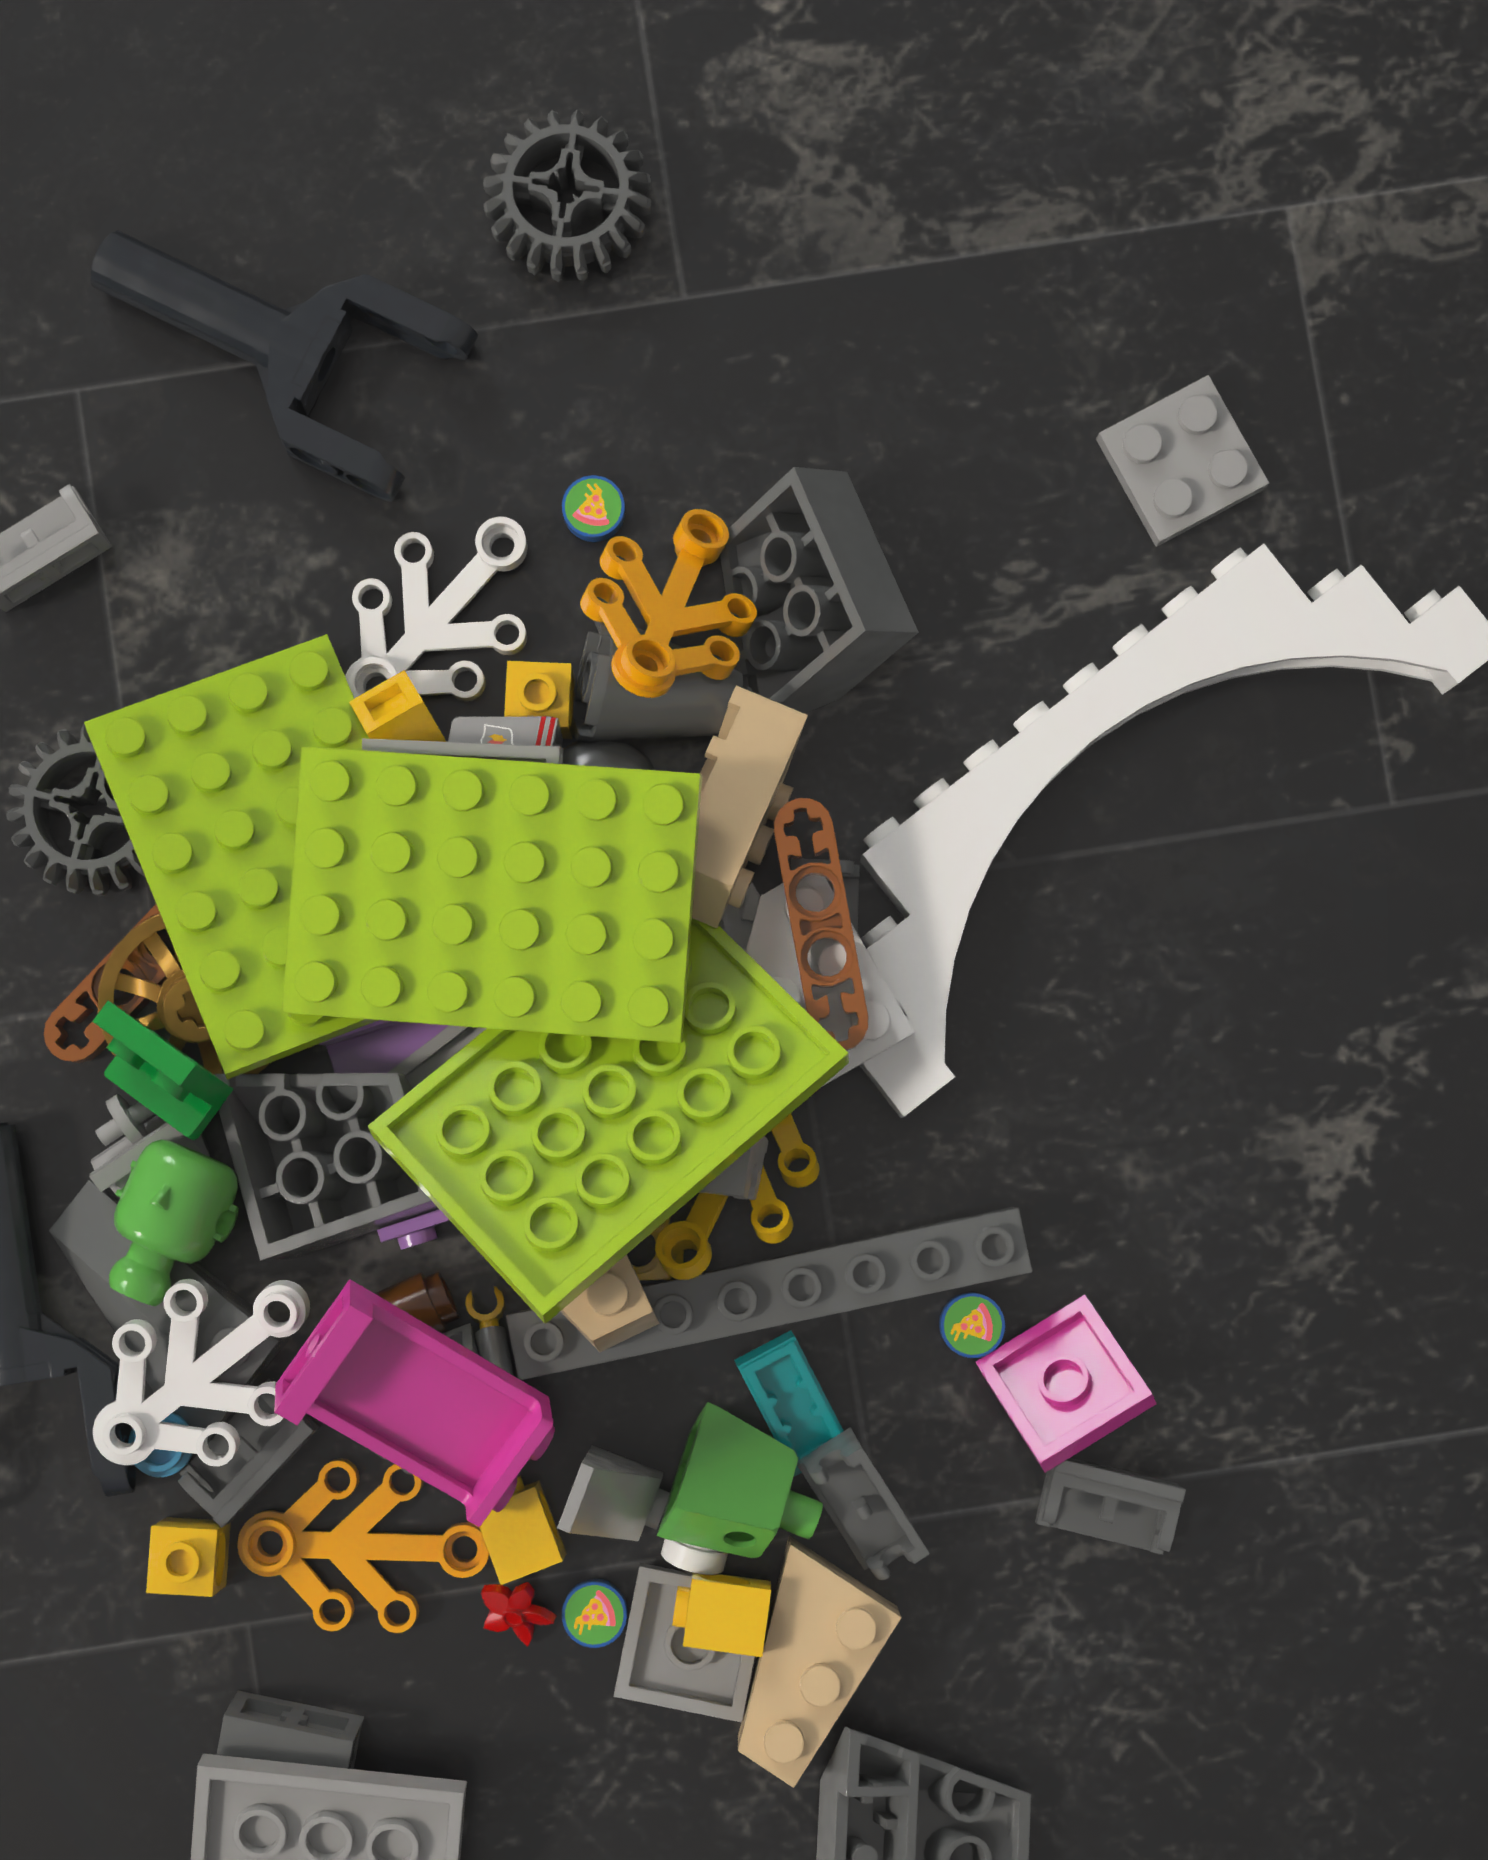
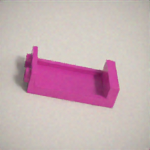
[274,1279,555,1527]

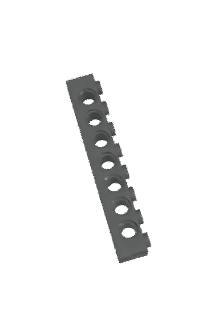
[506,1207,1032,1380]

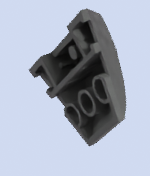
[816,1727,1031,1860]

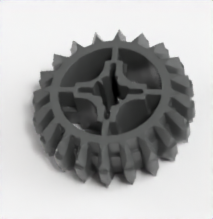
[483,109,652,282]
[6,724,145,896]

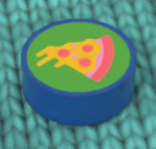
[562,475,625,542]
[939,1292,1005,1358]
[562,1579,628,1648]

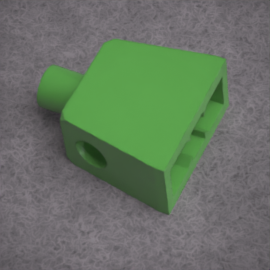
[657,1402,823,1558]

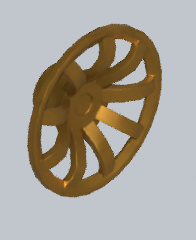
[98,914,269,1074]

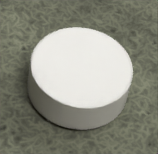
[661,1539,728,1575]

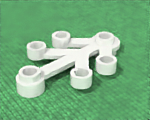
[345,517,528,702]
[93,1279,310,1466]

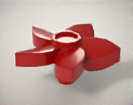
[481,1582,557,1647]

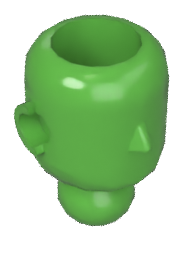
[109,1139,239,1307]

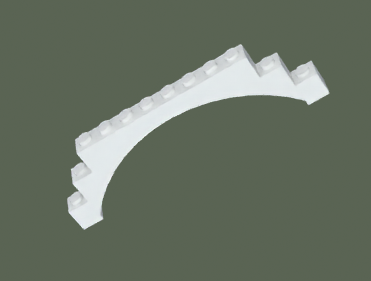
[859,544,1488,1118]

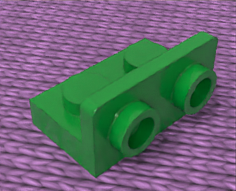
[92,1000,234,1140]

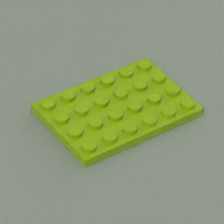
[84,634,378,1080]
[282,746,702,1043]
[368,918,849,1324]

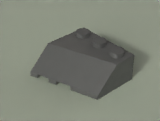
[720,467,919,713]
[214,1073,439,1261]

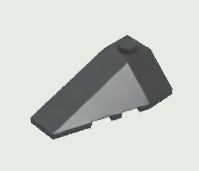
[49,1180,291,1440]

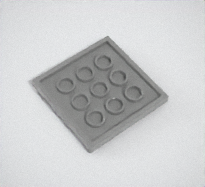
[191,1754,467,1860]

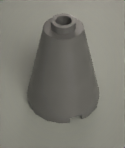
[573,620,752,742]

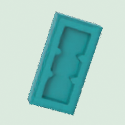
[734,1330,843,1476]

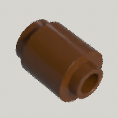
[374,1271,460,1333]

